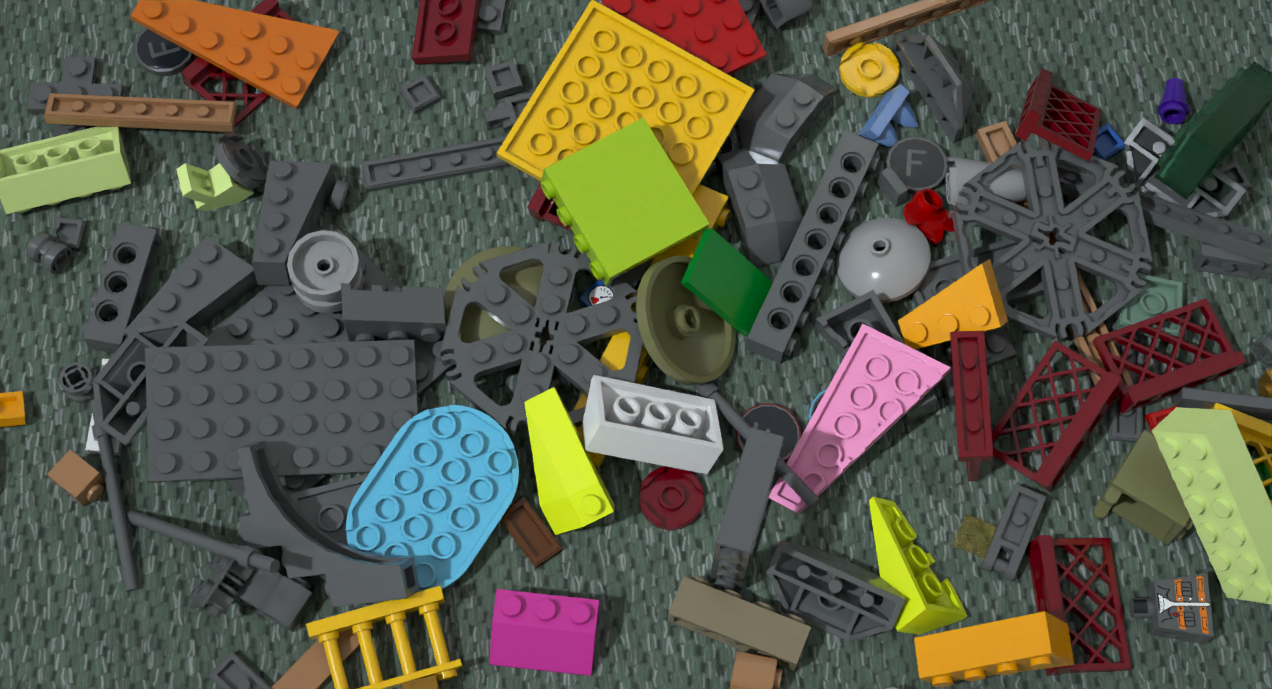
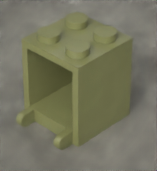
[1093,430,1193,545]

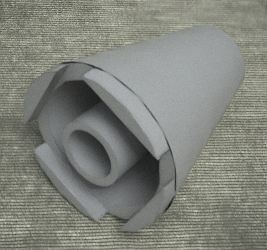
[946,156,1026,219]

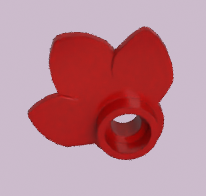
[904,188,955,244]

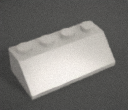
[582,375,723,474]

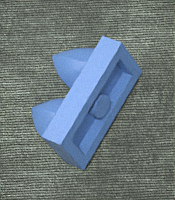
[858,84,918,147]

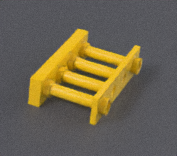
[306,586,463,689]

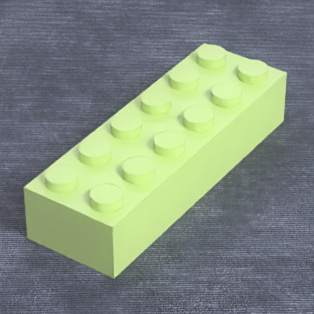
[1152,407,1272,605]

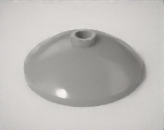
[836,218,931,303]

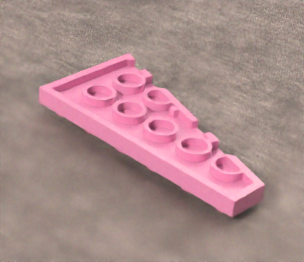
[768,324,952,514]

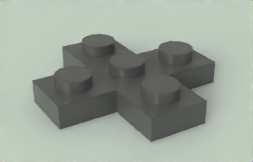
[26,56,124,137]

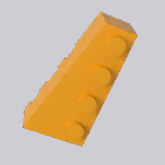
[914,611,1074,687]

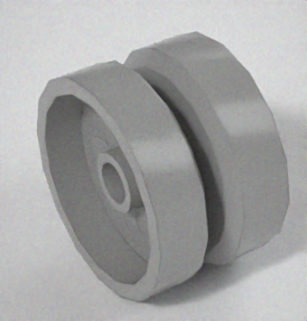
[287,230,364,313]

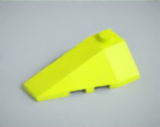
[524,386,615,535]
[869,497,968,635]

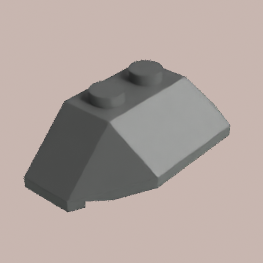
[891,33,973,144]
[737,74,838,163]
[1124,117,1247,217]
[715,148,802,268]
[92,320,209,446]
[766,541,906,642]

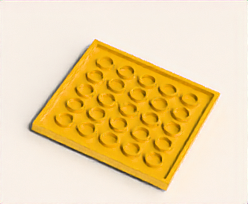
[497,0,755,196]

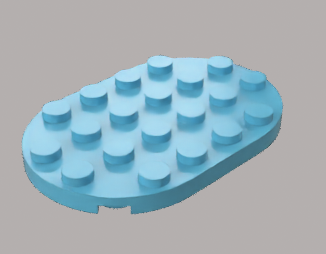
[346,405,519,592]

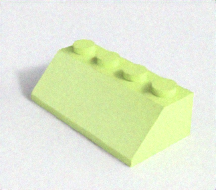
[0,126,131,214]

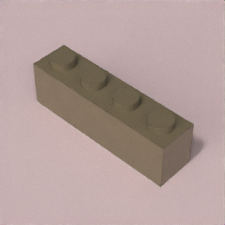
[667,576,811,671]

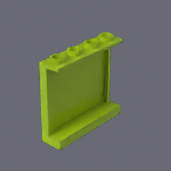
[540,117,710,287]

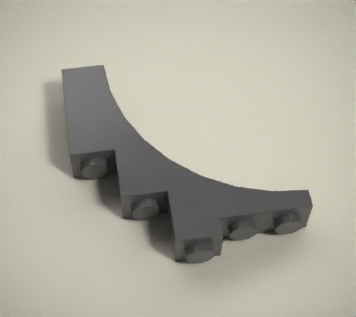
[237,441,420,607]

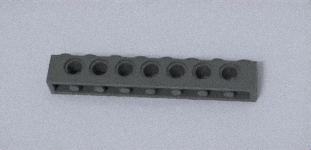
[745,130,881,364]

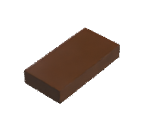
[500,497,563,569]

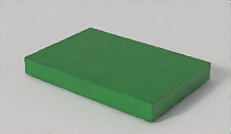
[681,228,773,336]

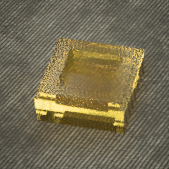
[953,514,997,559]

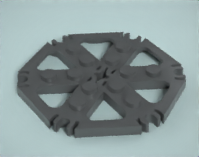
[952,138,1153,340]
[440,241,644,438]

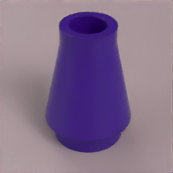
[1158,78,1189,124]

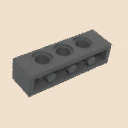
[82,223,162,353]

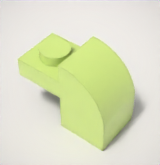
[176,163,254,211]

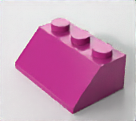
[489,589,599,676]

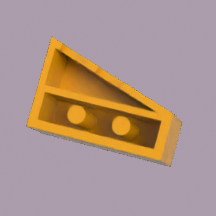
[898,259,1008,349]

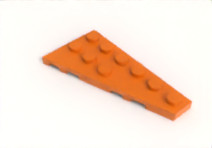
[130,0,340,109]

